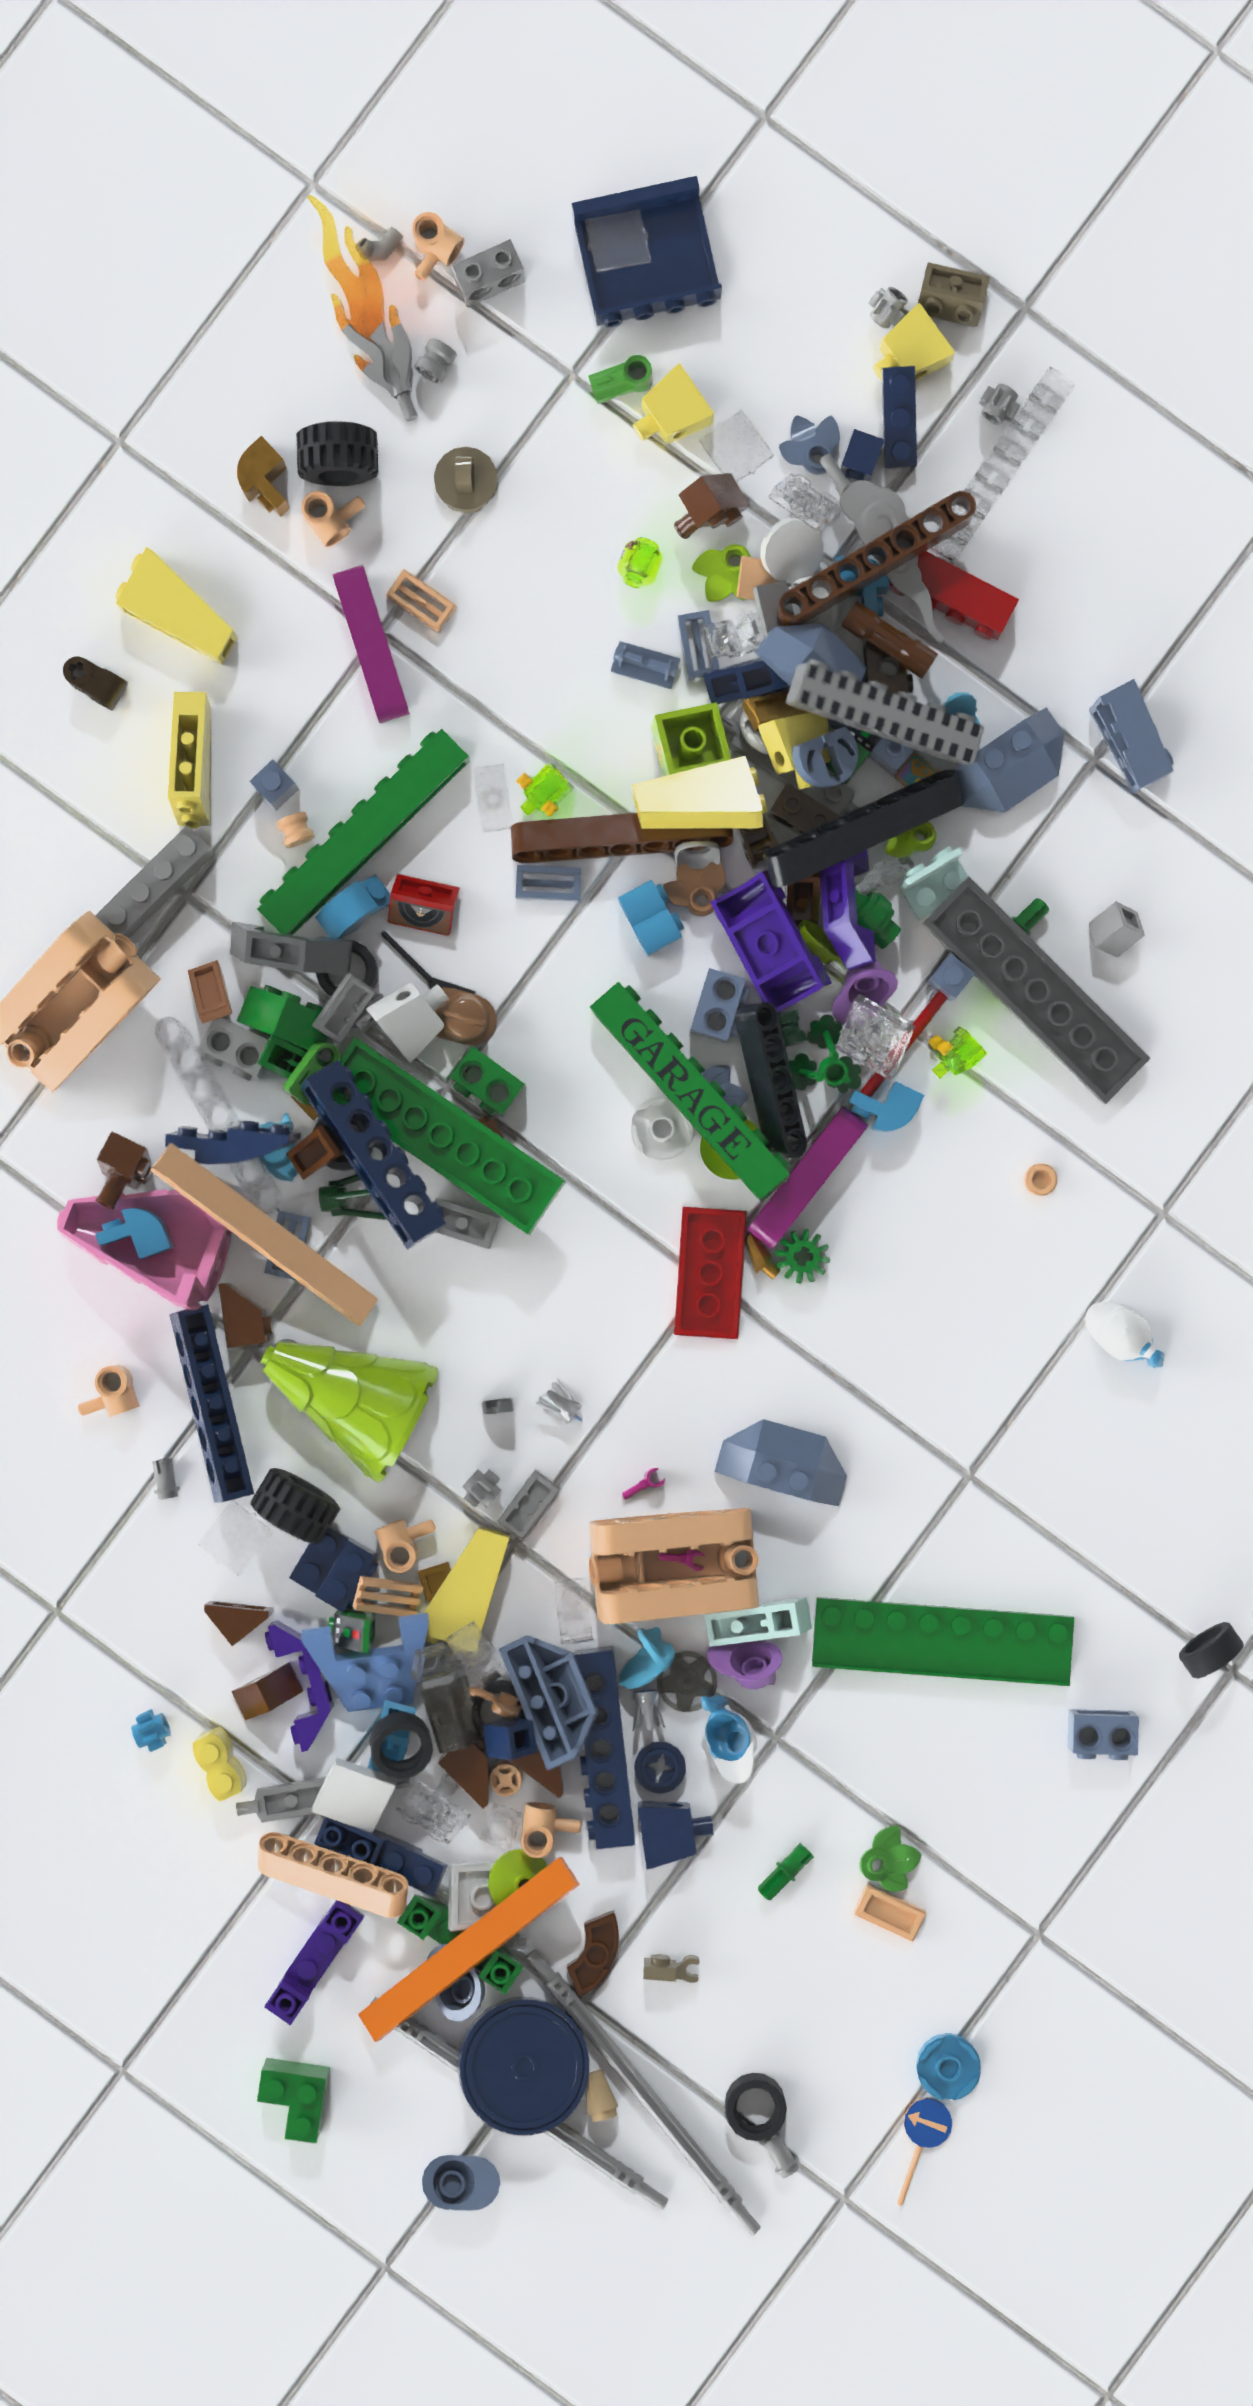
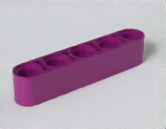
[332,565,410,724]
[747,1105,869,1249]

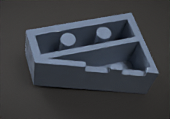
[1089,678,1174,794]

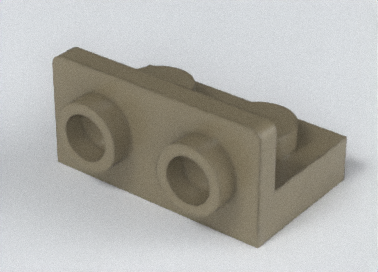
[917,262,990,327]

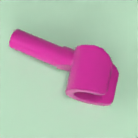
[622,1468,665,1500]
[658,1549,706,1571]

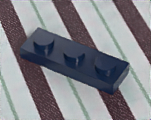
[881,365,917,468]

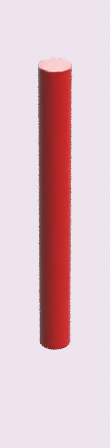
[860,991,948,1097]

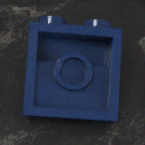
[289,1526,379,1613]

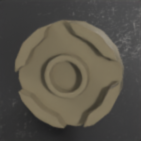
[434,446,498,513]

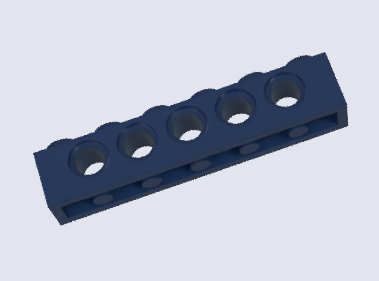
[300,1060,446,1250]
[169,1304,254,1503]
[574,1646,635,1850]

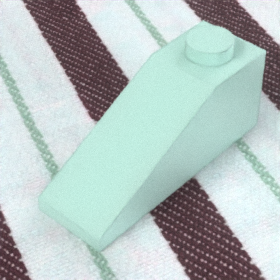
[704,1597,812,1647]

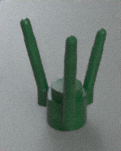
[318,1174,387,1220]

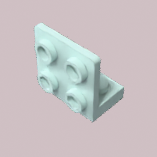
[899,846,969,921]

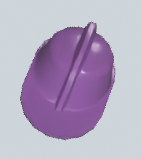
[832,959,898,1027]
[707,1640,783,1690]

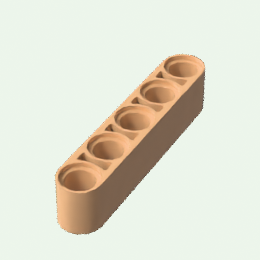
[258,1832,408,1918]

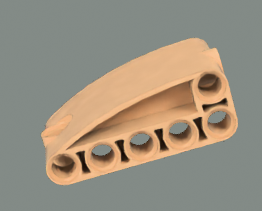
[0,910,161,1093]
[589,1508,759,1624]

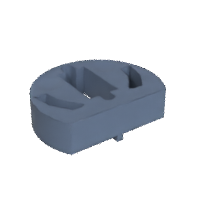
[792,727,858,788]

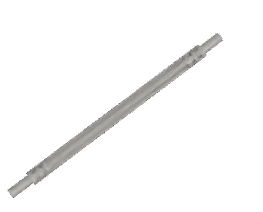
[526,1949,761,2236]
[370,1996,669,2210]

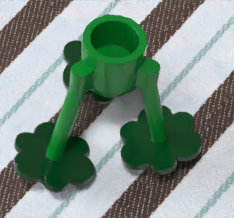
[789,1014,862,1093]

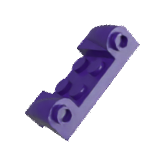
[710,870,832,1013]

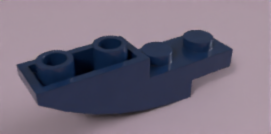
[703,658,789,704]
[165,1120,301,1165]
[314,1817,448,1897]

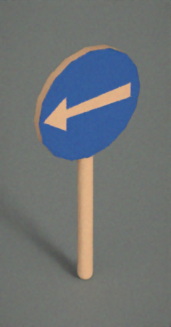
[897,2097,952,2206]

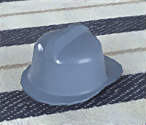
[427,1944,486,2022]
[421,2155,501,2211]

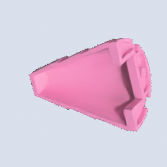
[57,1189,232,1310]

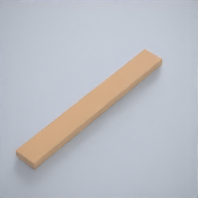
[150,1143,378,1326]

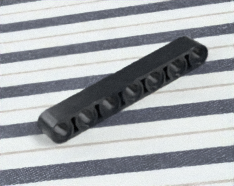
[763,769,965,887]

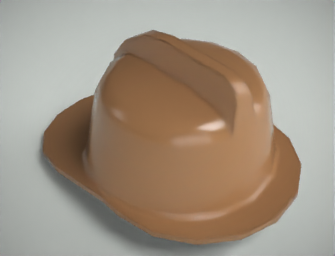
[435,987,497,1045]

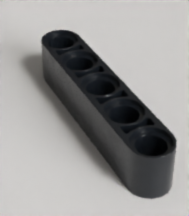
[735,1002,807,1158]

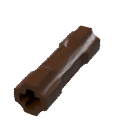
[841,601,938,679]

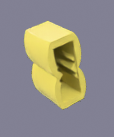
[192,1726,247,1802]

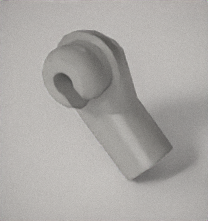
[356,226,404,262]

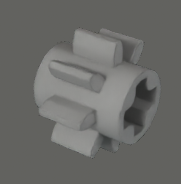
[868,286,909,329]
[979,383,1021,425]
[462,1469,502,1508]

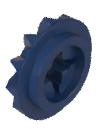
[634,1741,686,1794]

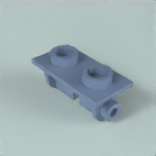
[610,640,681,690]

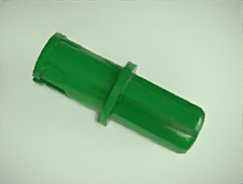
[1011,898,1050,936]
[757,1842,815,1901]

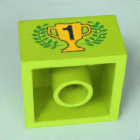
[651,702,731,777]

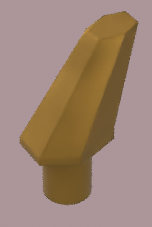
[745,1233,781,1280]

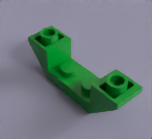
[396,1894,523,1995]

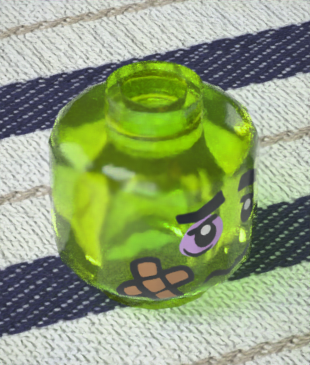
[617,537,663,589]

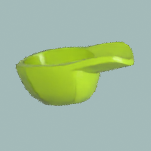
[797,919,844,966]

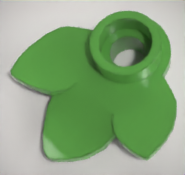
[859,1825,922,1892]

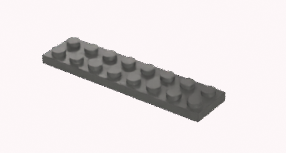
[922,877,1151,1104]

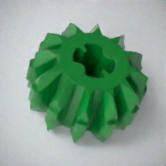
[775,1229,830,1284]

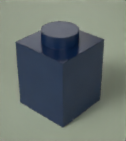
[840,429,885,483]
[483,1718,537,1760]

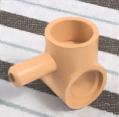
[412,212,465,280]
[301,491,366,548]
[78,1365,140,1417]
[374,1519,436,1573]
[521,1802,582,1858]

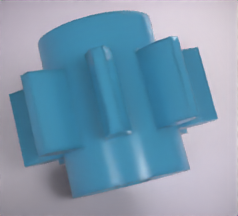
[131,1709,171,1752]

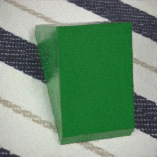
[257,1035,328,1080]

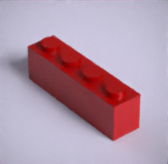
[888,551,1019,640]

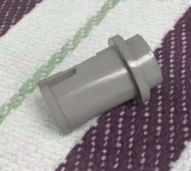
[151,1458,180,1500]
[762,2132,799,2178]

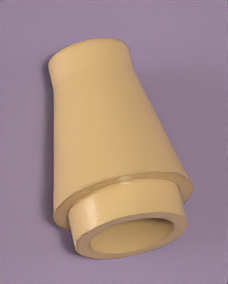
[586,2069,619,2122]

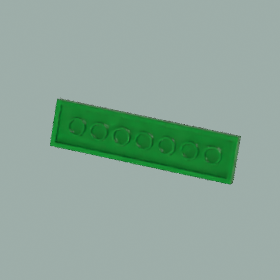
[332,1037,567,1235]

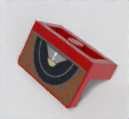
[387,874,460,936]

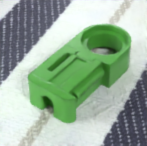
[283,1041,341,1105]

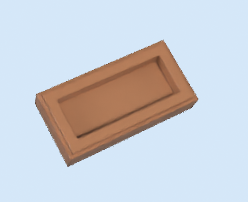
[187,960,233,1024]

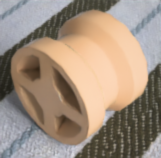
[276,812,315,848]
[490,1759,523,1796]

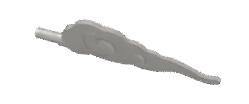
[820,453,945,643]

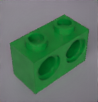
[450,1046,526,1117]

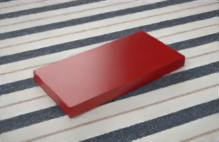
[674,1207,747,1339]

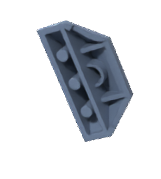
[755,623,867,730]
[953,707,1065,813]
[714,1419,847,1506]
[499,1635,598,1770]

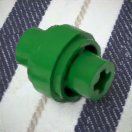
[855,884,901,949]

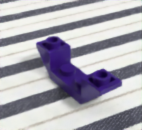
[820,849,876,971]
[265,1620,334,1752]
[264,1900,365,2026]

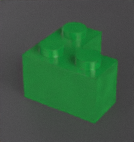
[236,984,328,1055]
[257,2058,330,2144]

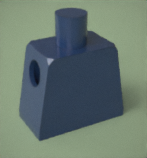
[638,1801,714,1870]

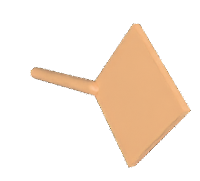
[736,525,823,600]

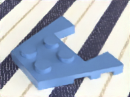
[301,1613,429,1712]

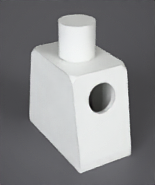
[366,983,449,1063]

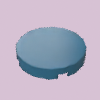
[916,2033,981,2100]

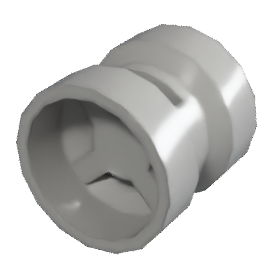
[414,337,457,384]

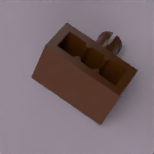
[674,473,750,539]
[95,1131,152,1210]

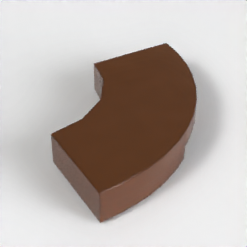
[566,1910,619,1997]

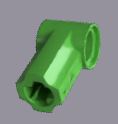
[588,355,653,404]

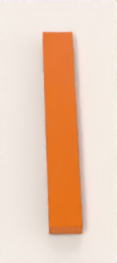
[358,1857,581,2042]

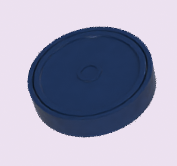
[457,1997,590,2136]

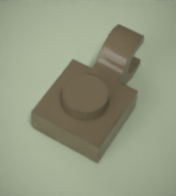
[643,1954,700,1983]

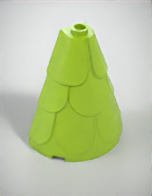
[260,1341,438,1483]

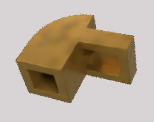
[237,435,290,517]

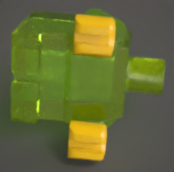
[516,764,575,817]
[928,1026,988,1079]

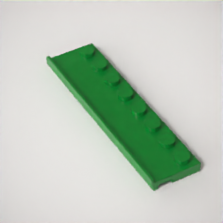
[811,1597,1075,1686]

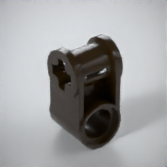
[63,656,128,711]
[735,814,779,870]

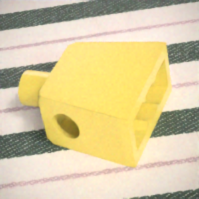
[873,303,955,381]
[633,363,714,444]
[758,712,830,790]

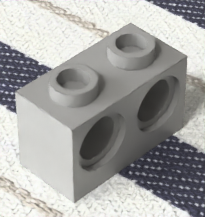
[452,239,525,308]
[198,1017,268,1081]

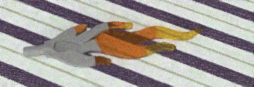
[307,195,418,421]

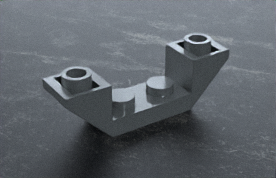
[230,922,352,974]

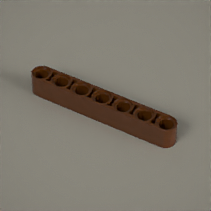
[777,491,976,626]
[510,813,734,863]

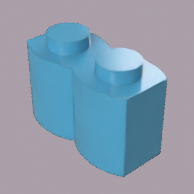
[617,880,684,957]

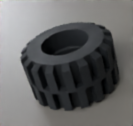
[296,421,379,486]
[250,1468,341,1544]

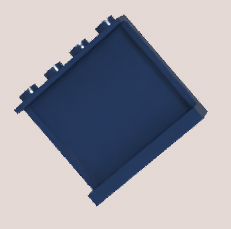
[571,175,722,328]

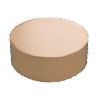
[1024,1163,1058,1196]

